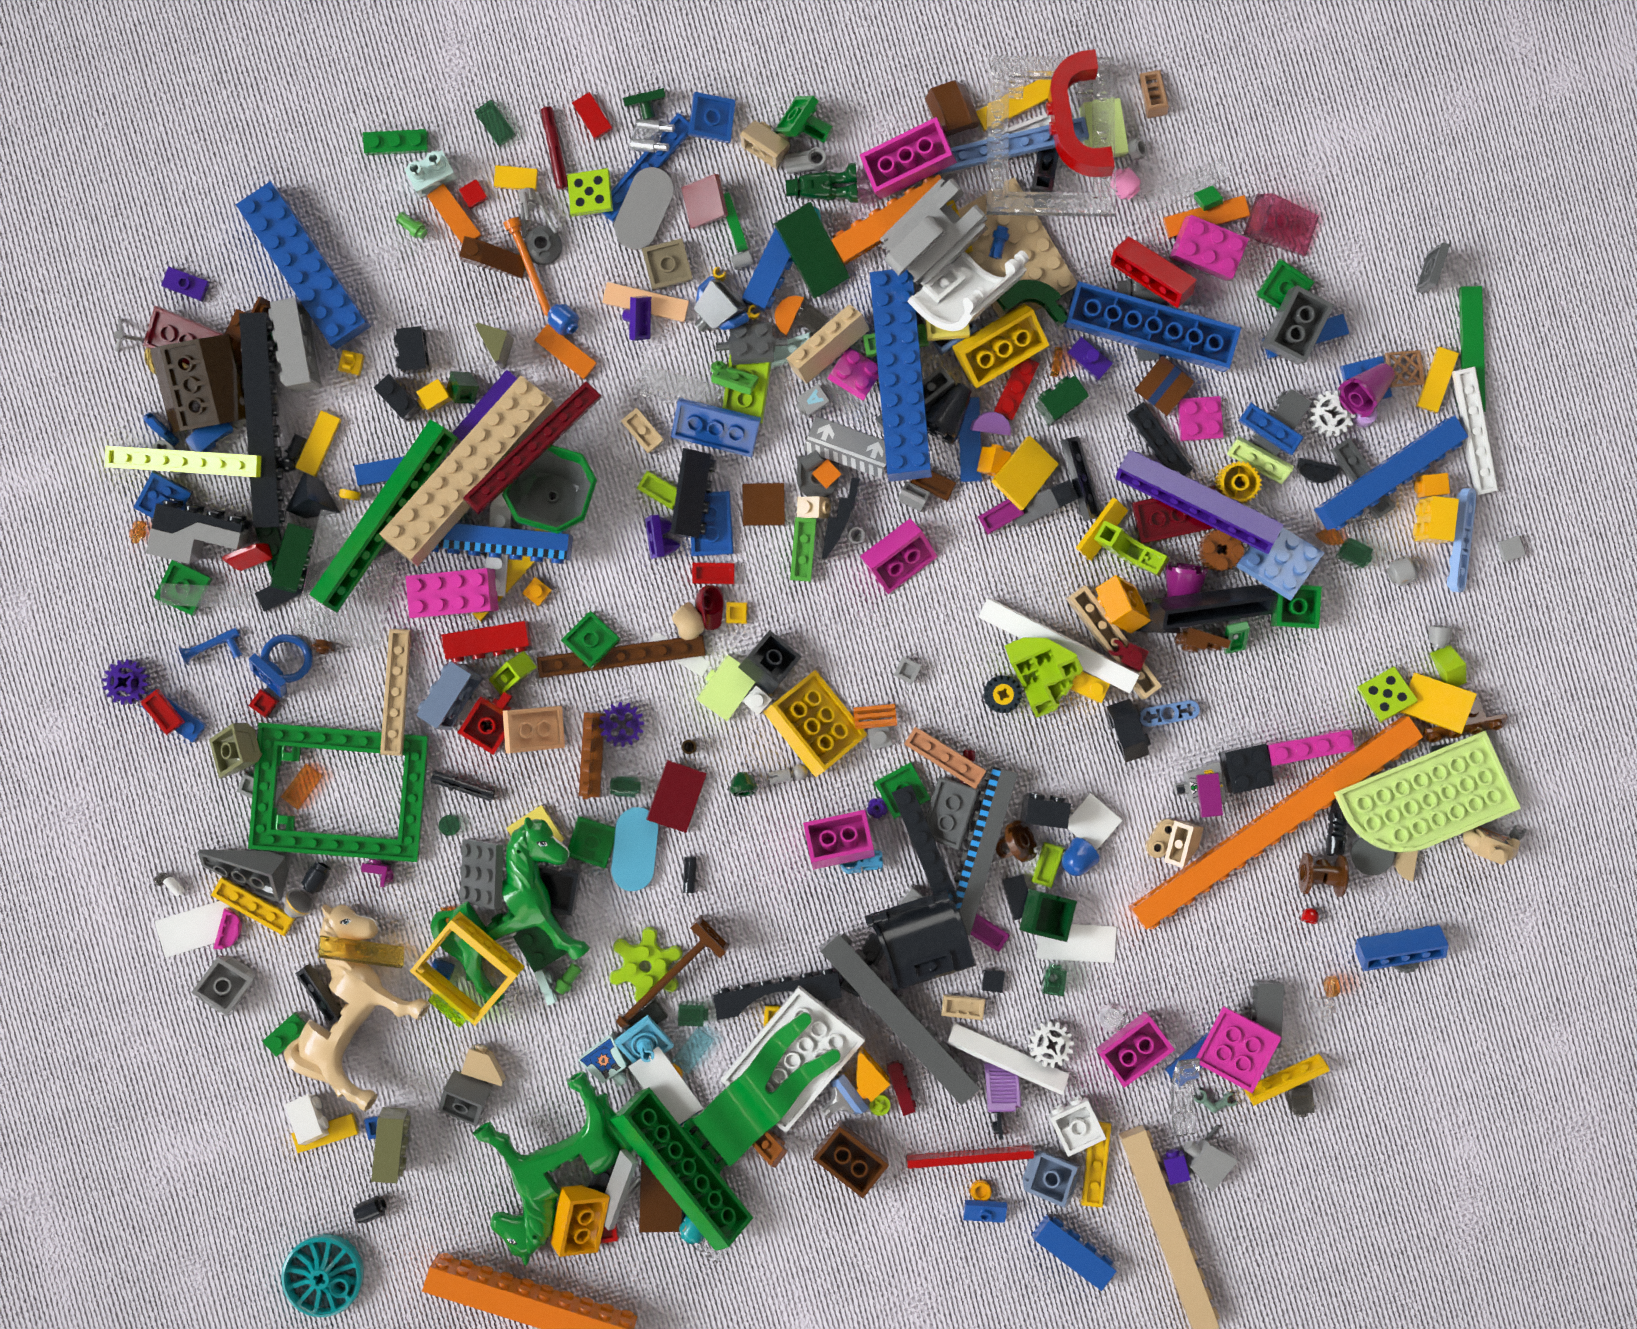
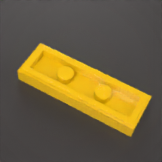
[1416,346,1459,414]
[295,410,342,477]
[1076,497,1128,561]
[291,1113,359,1154]

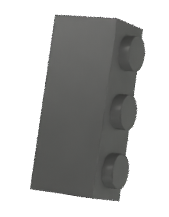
[1252,389,1312,456]
[1249,980,1284,1048]

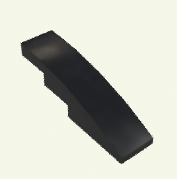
[822,478,860,560]

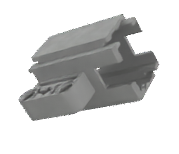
[880,178,988,286]

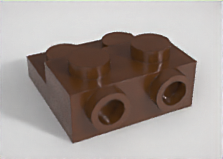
[1174,628,1231,653]

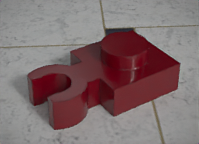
[1108,640,1149,671]

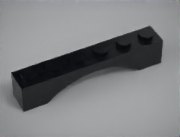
[713,968,842,1020]

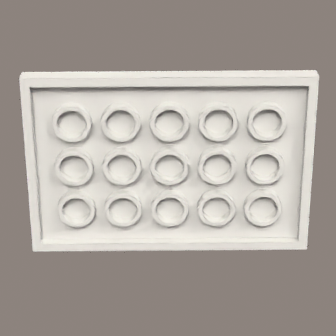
[720,986,865,1132]

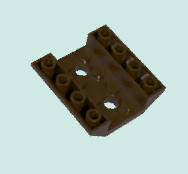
[150,334,246,432]

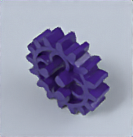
[599,702,645,748]

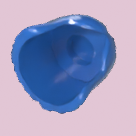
[1062,837,1100,876]

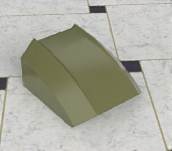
[209,723,262,779]

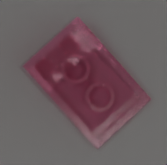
[1243,193,1319,256]

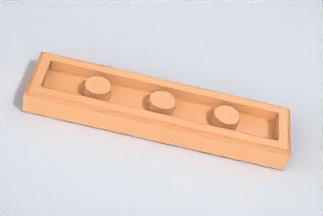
[602,282,689,323]

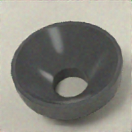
[524,226,562,265]

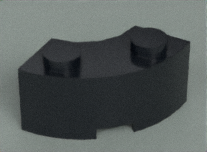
[1106,699,1151,763]

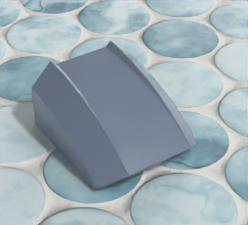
[1022,1150,1082,1208]

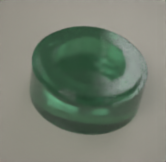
[439,814,461,836]

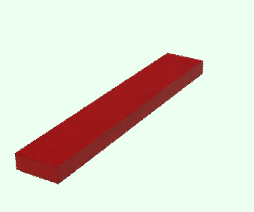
[906,1145,1034,1169]

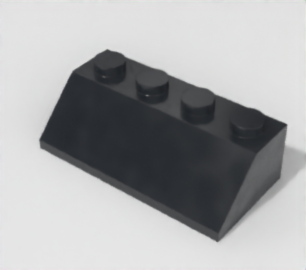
[670,448,716,540]

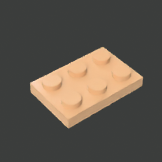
[503,706,565,753]

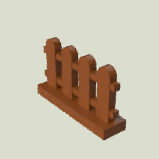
[579,712,606,799]

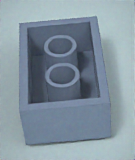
[416,661,484,731]

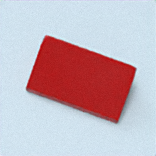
[222,543,272,571]

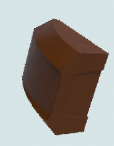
[925,80,980,137]

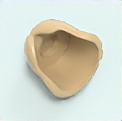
[672,602,705,640]

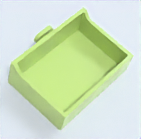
[1079,98,1129,158]
[696,654,755,721]

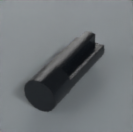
[683,856,696,893]

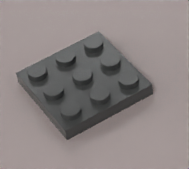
[459,839,504,909]

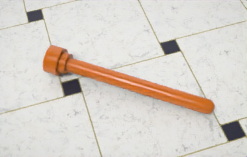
[503,217,551,316]

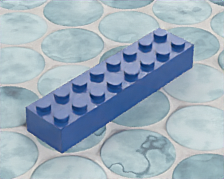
[235,181,372,350]
[1063,281,1241,372]

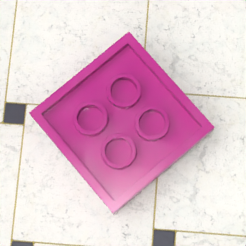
[1194,1005,1282,1093]

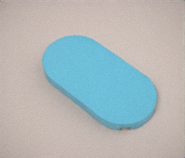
[611,807,658,891]

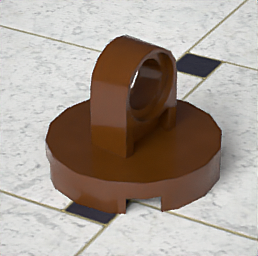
[995,820,1037,862]

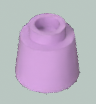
[1352,410,1378,428]

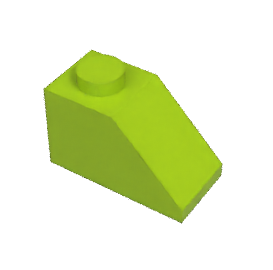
[489,651,537,695]

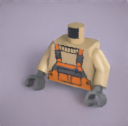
[1463,825,1526,865]

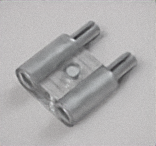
[630,119,675,153]

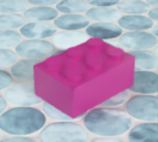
[1169,215,1249,281]
[803,810,875,870]
[1095,1011,1175,1088]

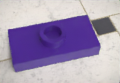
[161,266,210,302]

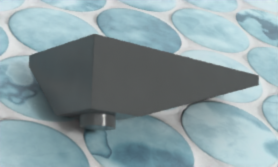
[198,849,289,902]

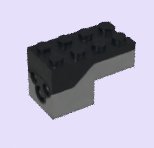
[146,498,253,564]

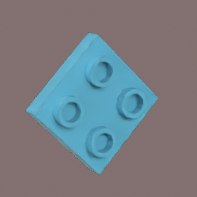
[614,1015,674,1063]

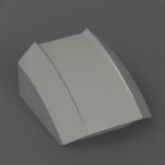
[191,955,254,1018]

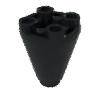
[926,383,972,445]

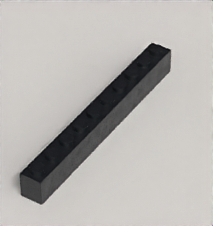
[239,312,286,528]

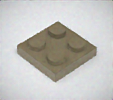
[641,238,693,291]

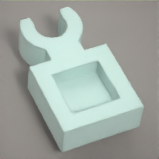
[535,967,557,1005]

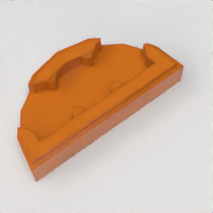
[774,295,804,337]

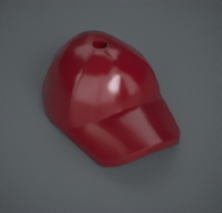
[695,584,724,630]

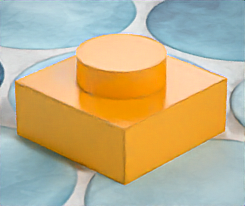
[522,577,552,606]

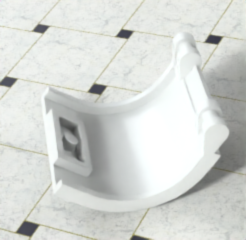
[908,251,1029,331]

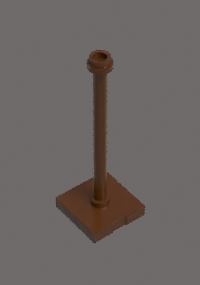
[616,915,729,1029]

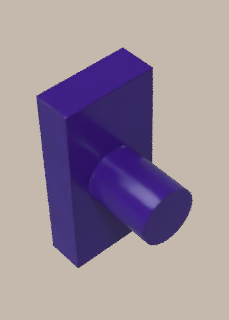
[622,296,652,341]
[1067,337,1113,380]

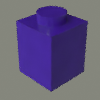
[1162,1149,1191,1185]

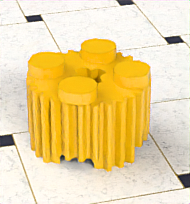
[1214,461,1262,504]

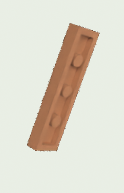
[904,726,987,789]

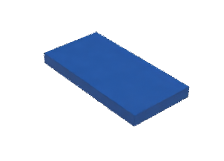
[671,397,761,458]

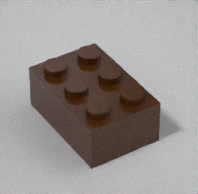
[813,1120,889,1198]

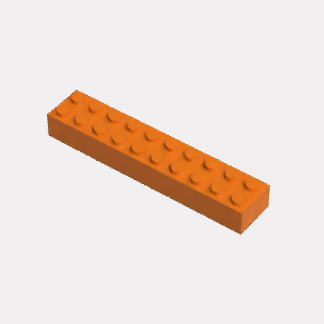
[422,1253,638,1329]

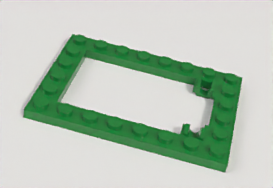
[248,722,429,862]

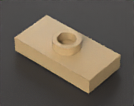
[941,994,985,1021]

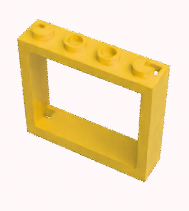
[410,912,525,1026]

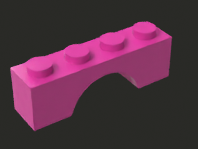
[1266,729,1355,766]

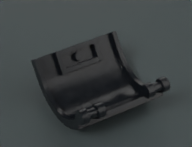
[865,890,976,991]

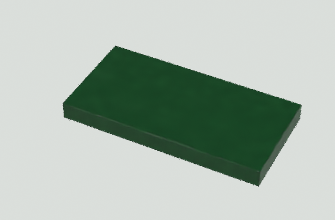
[773,202,850,299]

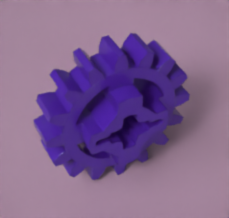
[102,659,151,705]

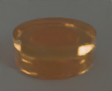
[1324,976,1340,998]

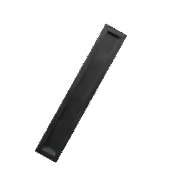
[1149,584,1276,630]

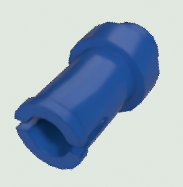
[988,226,1010,259]

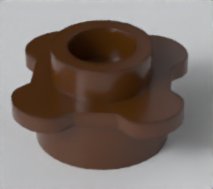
[311,639,335,655]

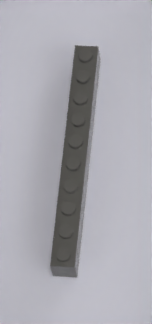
[819,931,980,1106]

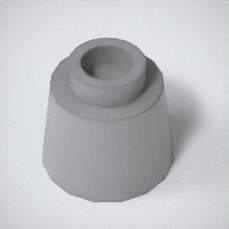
[1428,625,1453,648]

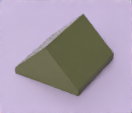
[475,323,514,369]

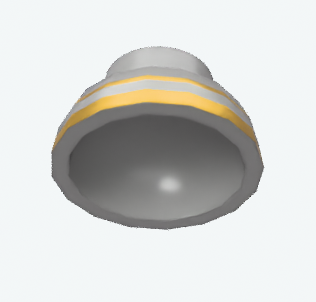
[284,889,314,918]

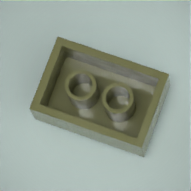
[371,1107,411,1184]

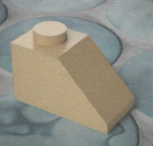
[1164,821,1204,868]
[461,1044,506,1086]

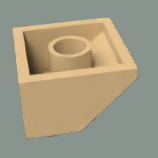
[740,120,790,170]

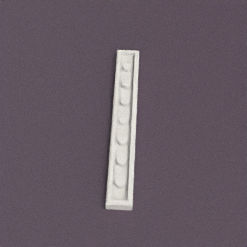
[979,597,1140,693]

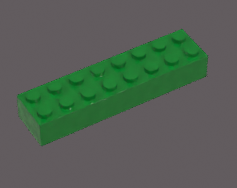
[611,1087,753,1251]

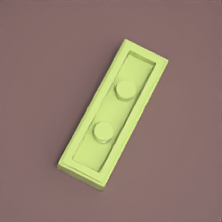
[1227,436,1294,485]

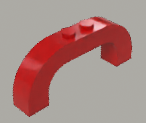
[1046,49,1115,177]

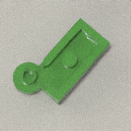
[711,361,759,395]

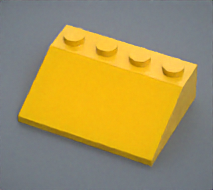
[763,670,867,777]

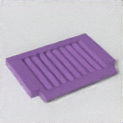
[984,1063,1022,1112]

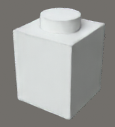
[743,685,772,715]

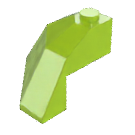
[1005,637,1083,718]

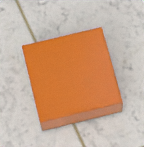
[812,459,842,489]

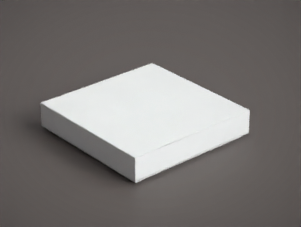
[1068,793,1122,850]

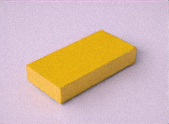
[494,165,538,192]

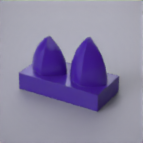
[645,515,680,560]

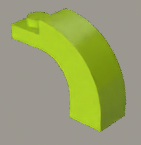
[1094,520,1170,577]

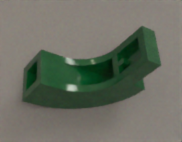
[996,279,1068,327]

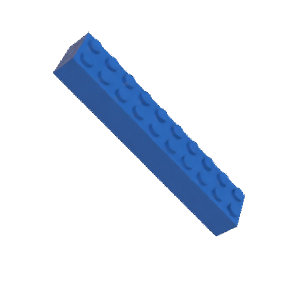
[870,269,932,482]

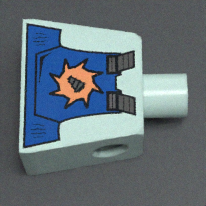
[578,1032,628,1087]

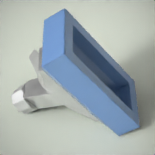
[821,1074,869,1119]

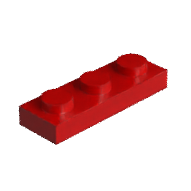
[993,358,1040,421]

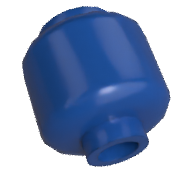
[548,304,579,336]

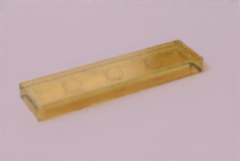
[317,935,404,969]

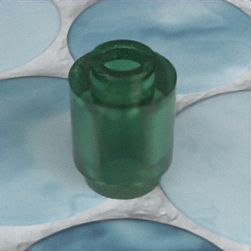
[610,776,641,798]

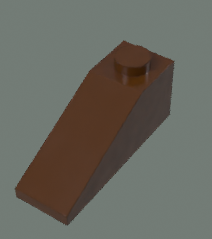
[459,236,525,279]

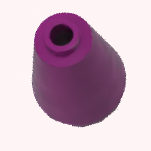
[1338,363,1395,418]
[1165,562,1208,597]

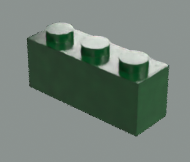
[269,523,316,593]

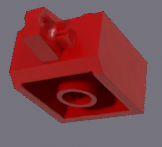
[457,691,513,755]

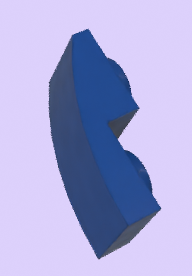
[185,422,234,452]

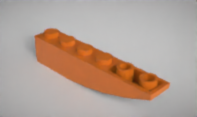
[831,174,941,266]

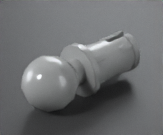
[768,764,808,785]

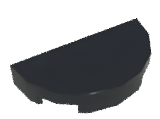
[1297,458,1340,484]

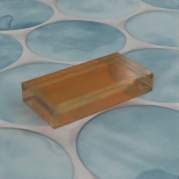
[281,763,324,810]

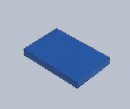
[690,491,734,557]

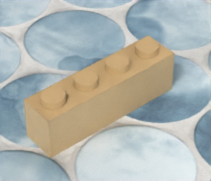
[786,304,870,384]

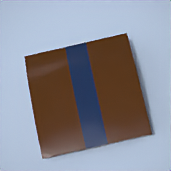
[1134,355,1195,416]

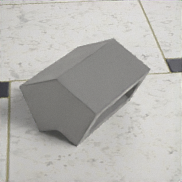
[897,481,930,512]

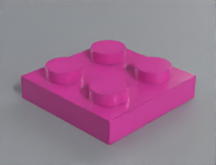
[828,347,879,401]
[1177,396,1224,442]

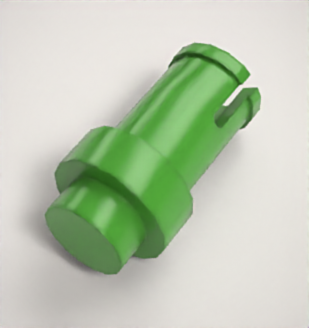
[396,211,428,239]
[554,963,582,995]

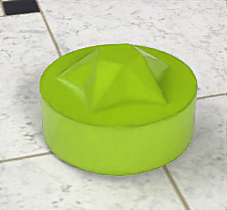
[869,1093,890,1116]

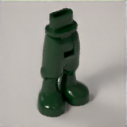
[785,162,858,203]

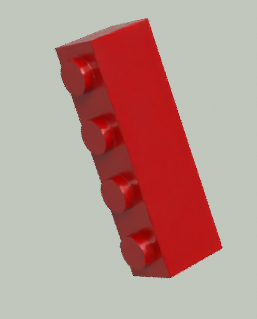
[1110,236,1197,308]
[441,621,532,663]

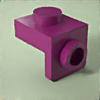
[361,859,394,887]

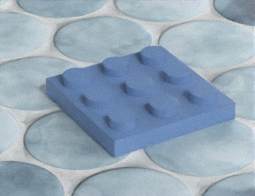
[1236,527,1325,601]

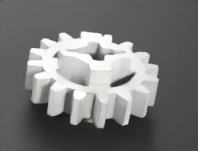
[1308,390,1356,437]
[1027,1020,1074,1068]

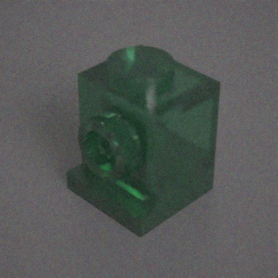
[1040,963,1067,996]

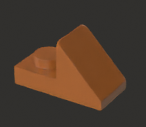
[752,1130,788,1168]

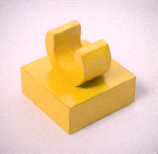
[338,350,365,376]

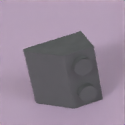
[438,1070,493,1127]

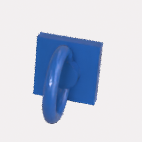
[248,634,313,698]

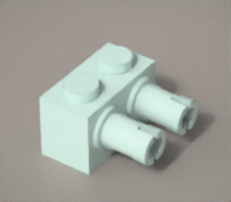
[404,150,457,197]

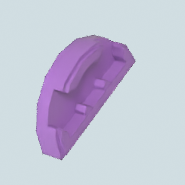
[970,411,1011,436]

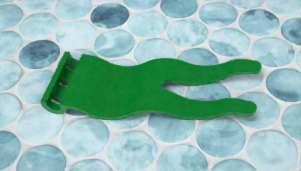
[681,1012,841,1174]

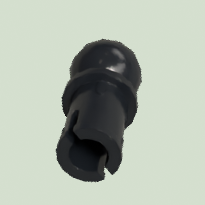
[279,433,307,473]

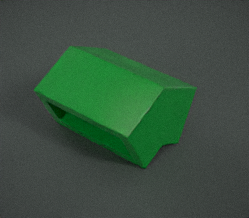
[802,115,833,143]

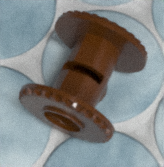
[1298,852,1349,897]

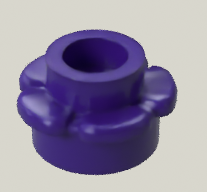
[867,798,888,819]

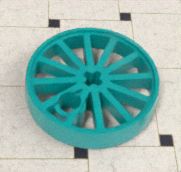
[281,1234,364,1317]

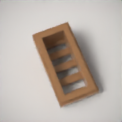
[1139,70,1169,118]

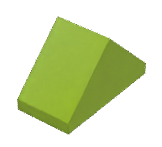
[1430,645,1467,687]

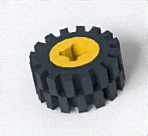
[983,675,1022,713]

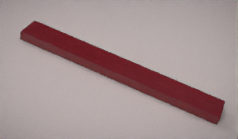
[463,381,602,515]

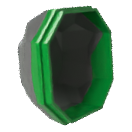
[502,445,597,534]

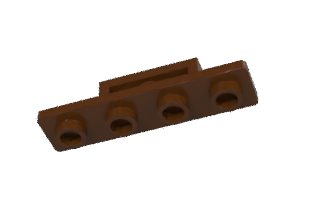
[224,296,271,378]
[1421,699,1508,743]

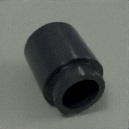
[301,861,331,894]
[353,1195,387,1224]

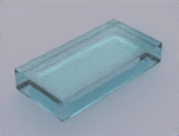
[672,1027,714,1074]

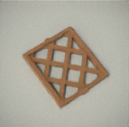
[1385,350,1425,388]

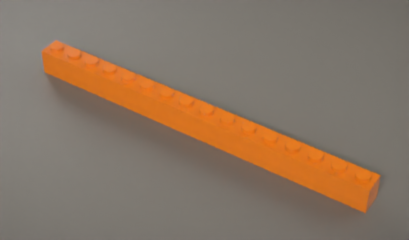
[1129,716,1423,930]

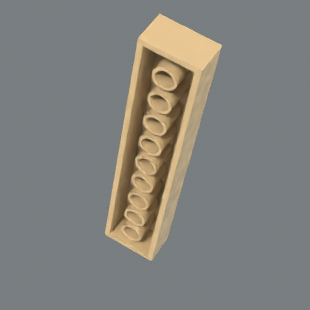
[379,375,557,567]

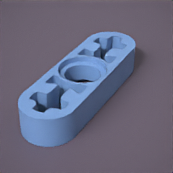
[1139,700,1200,727]

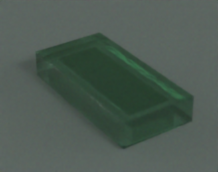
[474,99,516,148]

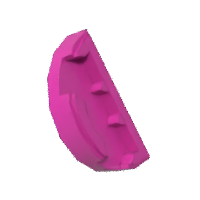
[213,907,242,950]

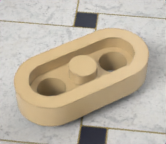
[1145,818,1174,858]

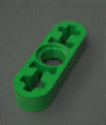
[723,191,748,253]

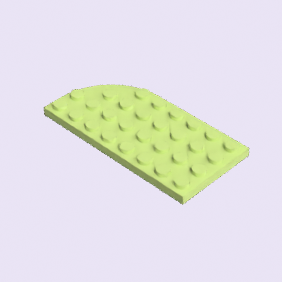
[1334,731,1521,852]

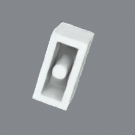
[285,1094,329,1145]

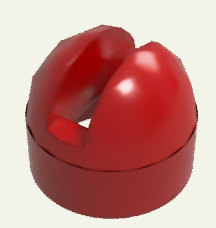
[1301,908,1319,924]

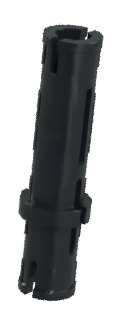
[431,770,495,802]

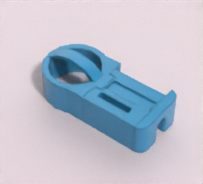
[840,850,883,874]

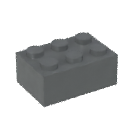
[1261,285,1334,365]

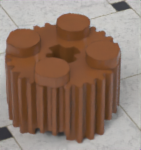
[1197,529,1244,572]

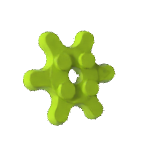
[609,926,683,1002]

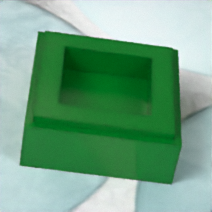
[1194,185,1223,211]

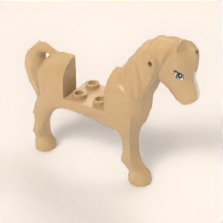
[284,904,431,1112]

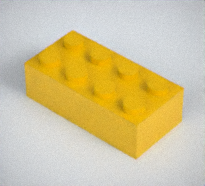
[952,304,1050,388]

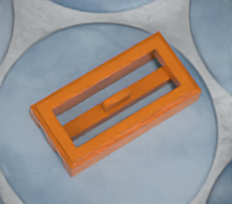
[853,704,897,729]

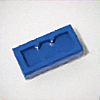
[963,1200,1007,1223]

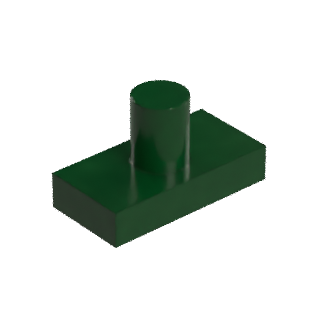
[623,88,666,120]

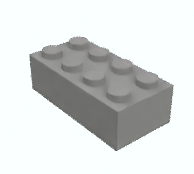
[269,298,322,393]

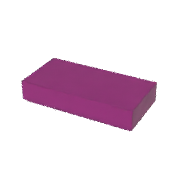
[978,499,1025,535]
[1196,773,1223,818]
[970,914,1010,952]

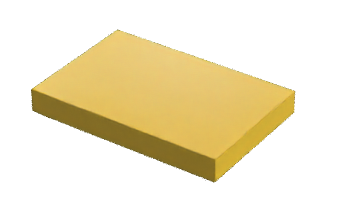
[991,435,1059,510]
[1400,672,1477,734]

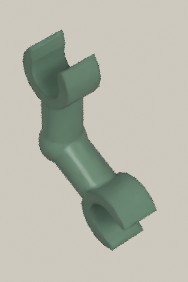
[1192,1088,1238,1113]

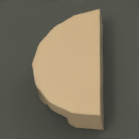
[1393,851,1418,882]

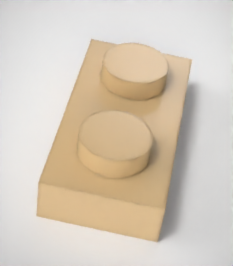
[621,408,664,454]

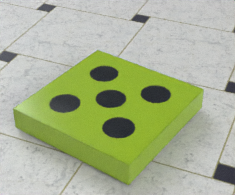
[567,168,613,217]
[1357,666,1418,723]

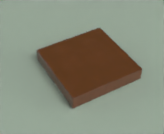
[742,483,785,526]

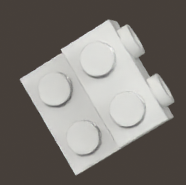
[1048,1096,1106,1157]

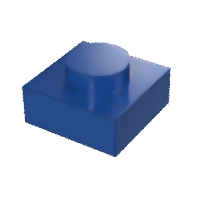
[432,958,456,981]

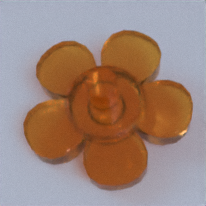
[129,521,147,544]

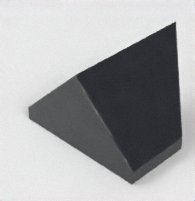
[286,472,341,519]

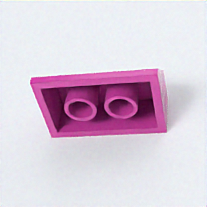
[860,518,938,594]

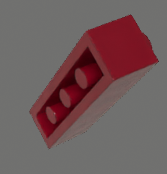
[886,1059,917,1116]

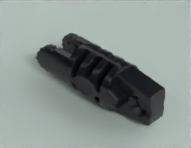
[1326,802,1347,856]

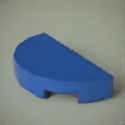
[143,412,180,446]

